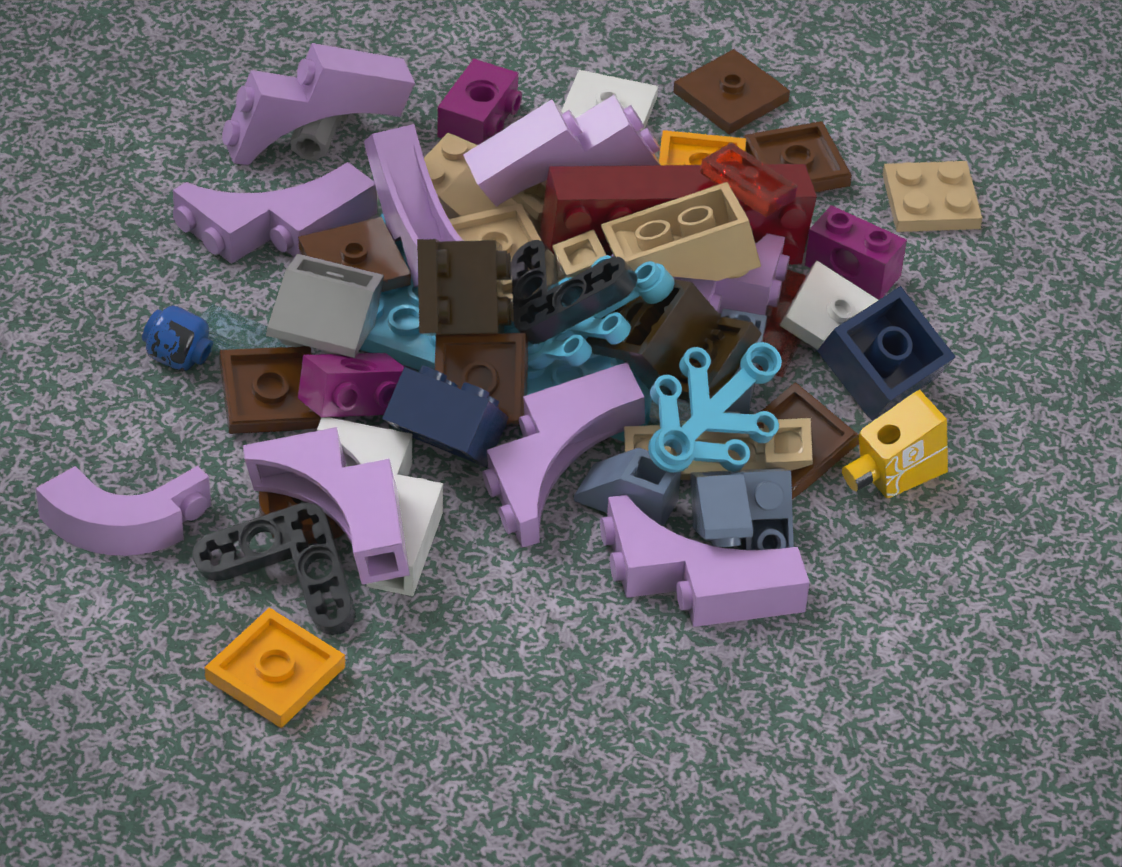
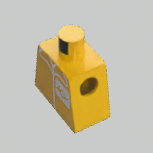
[842,390,948,498]

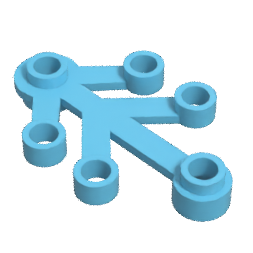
[528,255,675,369]
[648,342,782,473]

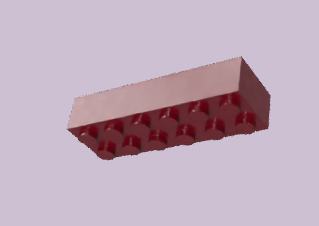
[539,164,817,265]

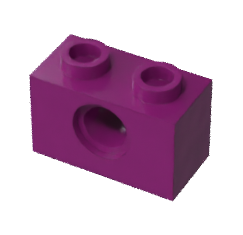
[437,58,522,145]
[805,205,907,300]
[298,353,404,418]

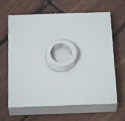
[561,70,658,131]
[780,261,878,350]

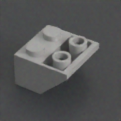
[266,254,384,358]

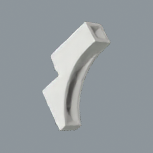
[317,417,443,596]

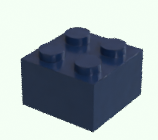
[817,286,956,421]
[382,365,509,468]

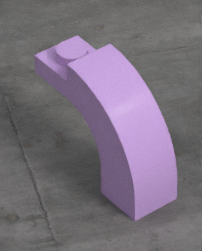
[36,466,211,556]

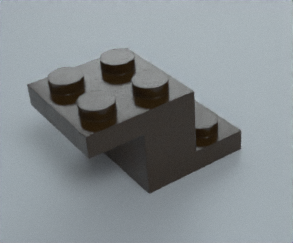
[417,239,512,336]
[586,279,762,401]

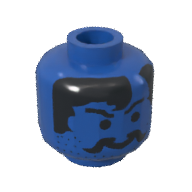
[142,305,213,372]

